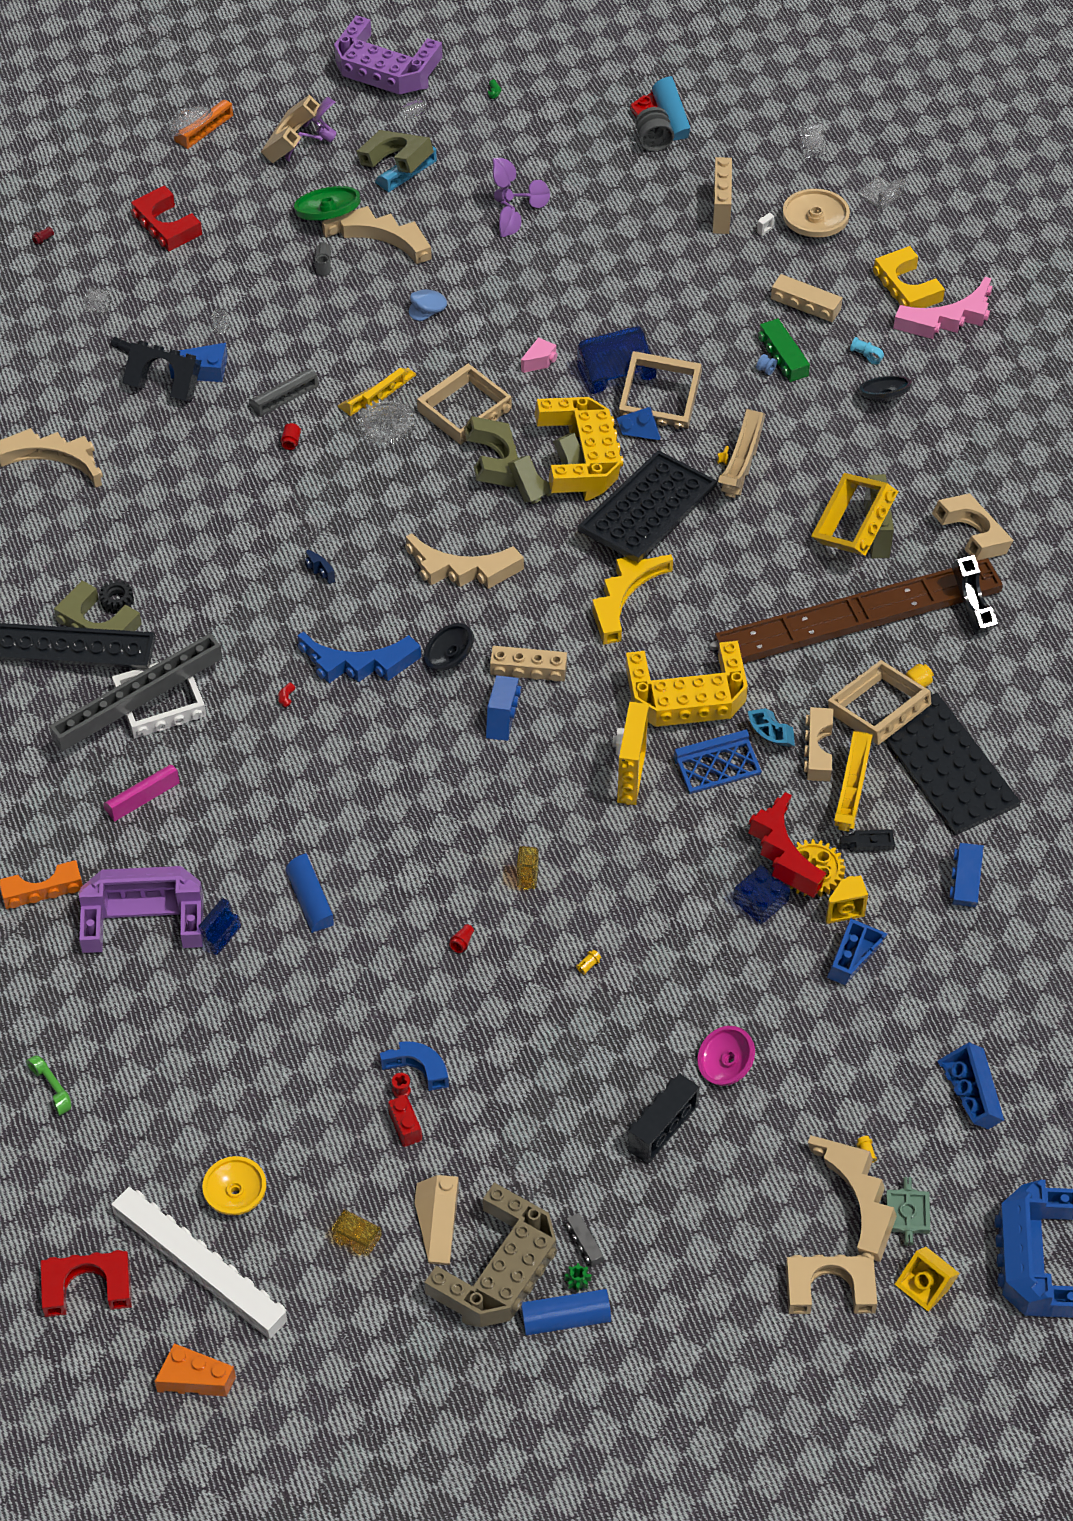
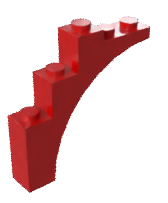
[748,792,827,898]

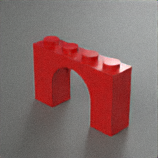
[131,185,202,251]
[41,1250,132,1317]

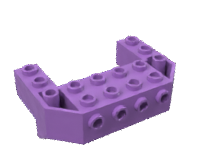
[334,15,442,95]
[79,866,203,953]

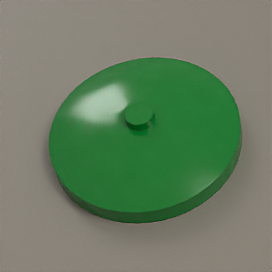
[294,186,361,220]

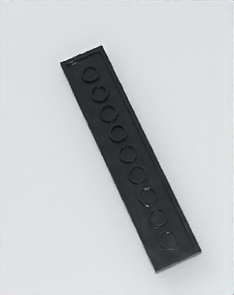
[0,623,156,669]

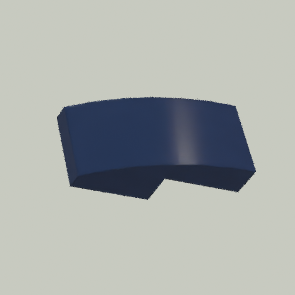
[304,549,335,584]

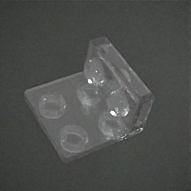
[858,176,906,211]

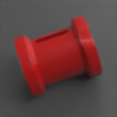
[392,1072,411,1098]

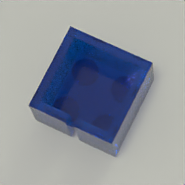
[733,865,790,925]

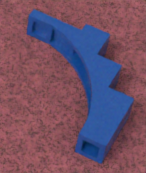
[298,632,421,683]

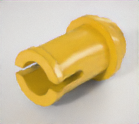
[576,950,601,975]
[856,1136,877,1163]

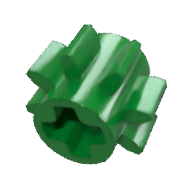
[565,1263,592,1292]

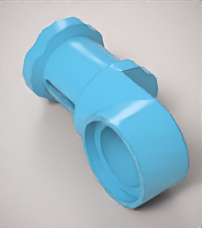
[850,337,884,365]

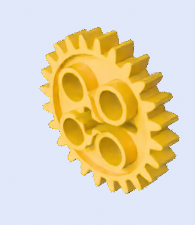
[790,839,845,897]

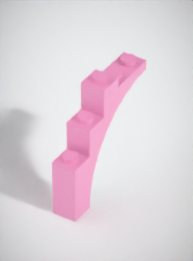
[893,277,993,339]

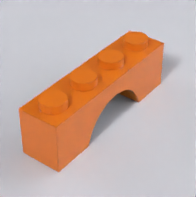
[0,860,83,909]

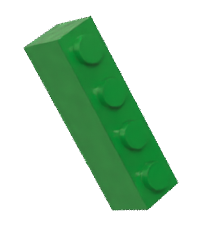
[758,318,810,382]

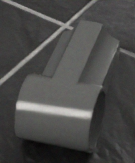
[315,242,331,276]

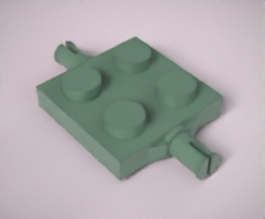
[886,1177,930,1246]

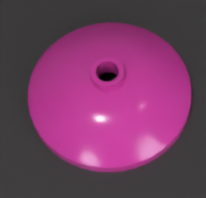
[698,1026,755,1086]

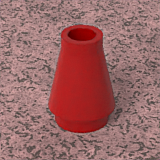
[449,924,474,953]

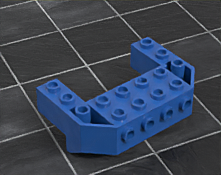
[995,1179,1073,1318]

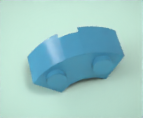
[748,708,795,747]

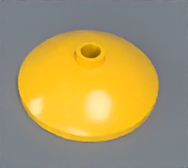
[202,1156,267,1215]

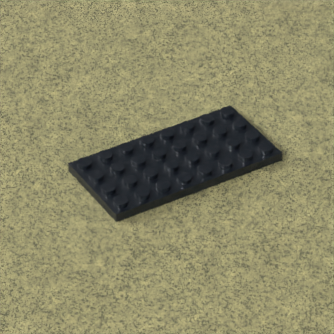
[578,450,717,563]
[873,693,1021,836]

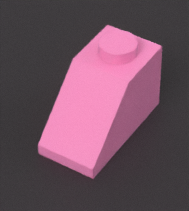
[521,337,558,373]

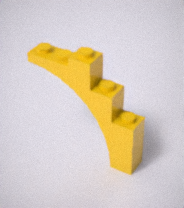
[592,554,673,645]
[834,731,873,831]

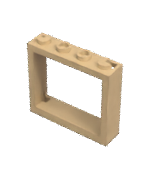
[619,351,702,429]
[417,363,512,445]
[828,660,931,745]

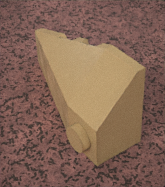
[414,1175,459,1265]

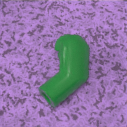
[488,79,502,99]

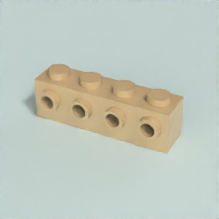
[771,274,843,322]
[490,646,567,681]

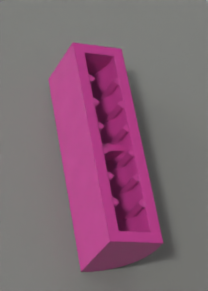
[103,764,180,821]

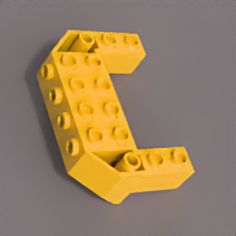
[534,397,623,501]
[625,641,748,727]

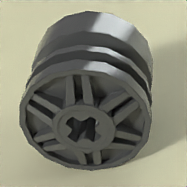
[635,107,674,152]

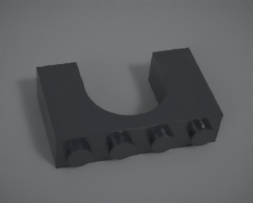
[122,340,202,401]

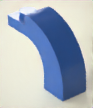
[380,1041,449,1091]

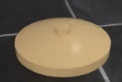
[783,189,850,237]

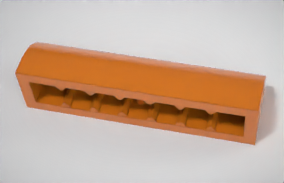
[174,100,233,149]

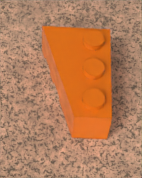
[154,1343,236,1397]

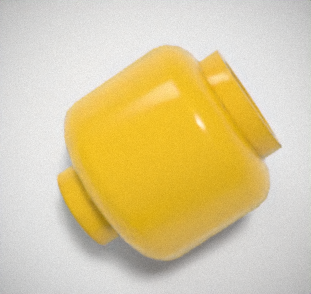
[906,664,934,688]

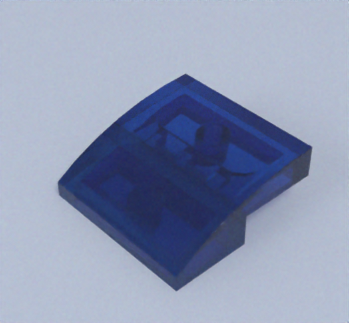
[198,897,241,955]

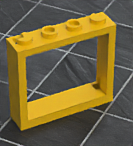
[811,473,899,556]
[617,702,649,805]

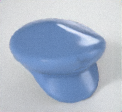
[409,289,447,321]

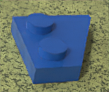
[617,406,661,440]

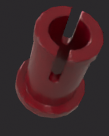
[32,226,54,244]

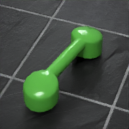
[25,1055,72,1116]

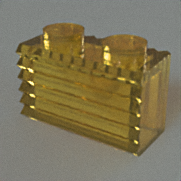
[517,846,539,889]
[331,1209,382,1256]

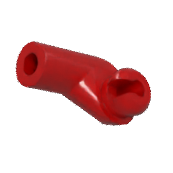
[278,682,296,708]

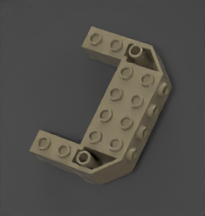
[424,1182,557,1327]

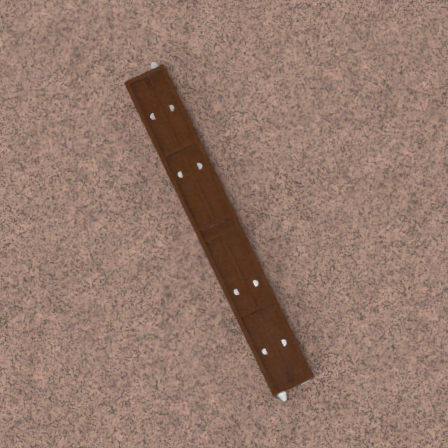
[710,558,1006,663]

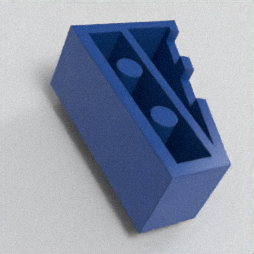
[169,343,228,382]
[486,675,522,741]
[949,843,984,907]
[827,918,887,985]

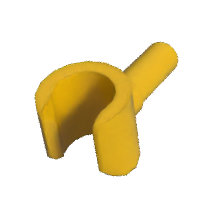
[717,446,729,465]

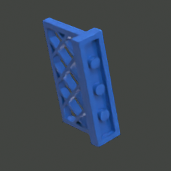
[673,729,762,794]

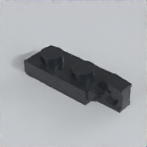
[839,829,895,851]

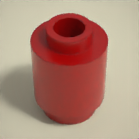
[281,423,301,450]

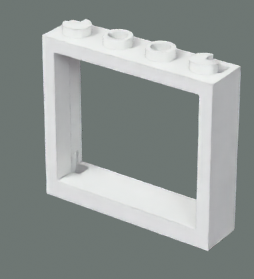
[112,662,206,739]

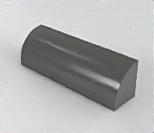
[249,368,318,417]

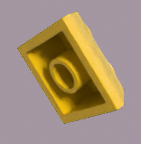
[826,875,868,924]
[894,1247,960,1311]

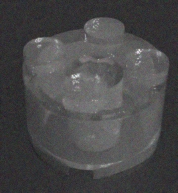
[799,123,827,159]

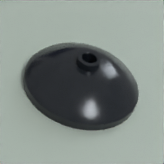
[859,376,912,403]
[424,623,474,671]

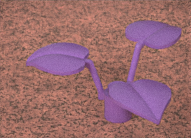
[285,97,337,162]
[493,158,550,237]

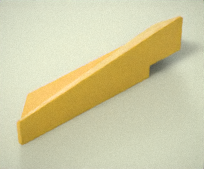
[338,368,416,416]

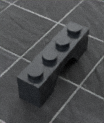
[951,555,998,635]

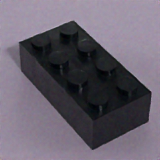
[627,1073,700,1165]

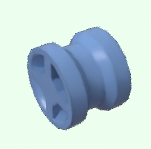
[756,354,777,375]

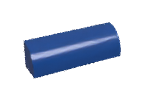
[285,853,334,933]
[521,1289,611,1336]

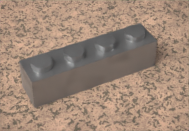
[566,1213,604,1267]

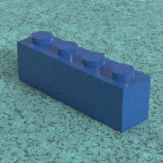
[938,1042,1004,1129]

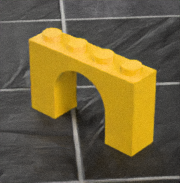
[873,246,945,308]

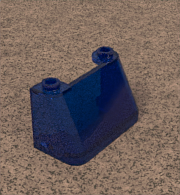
[577,326,657,394]

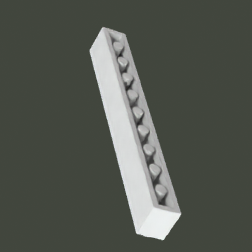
[111,1187,287,1339]

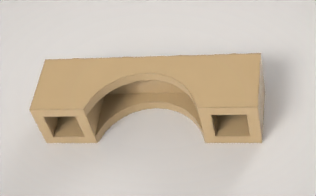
[804,707,833,782]

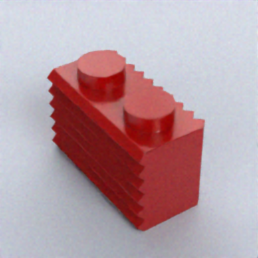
[388,1095,422,1147]

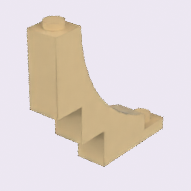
[322,206,432,264]
[808,1135,897,1262]

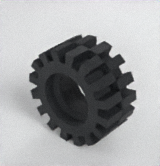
[99,579,134,614]

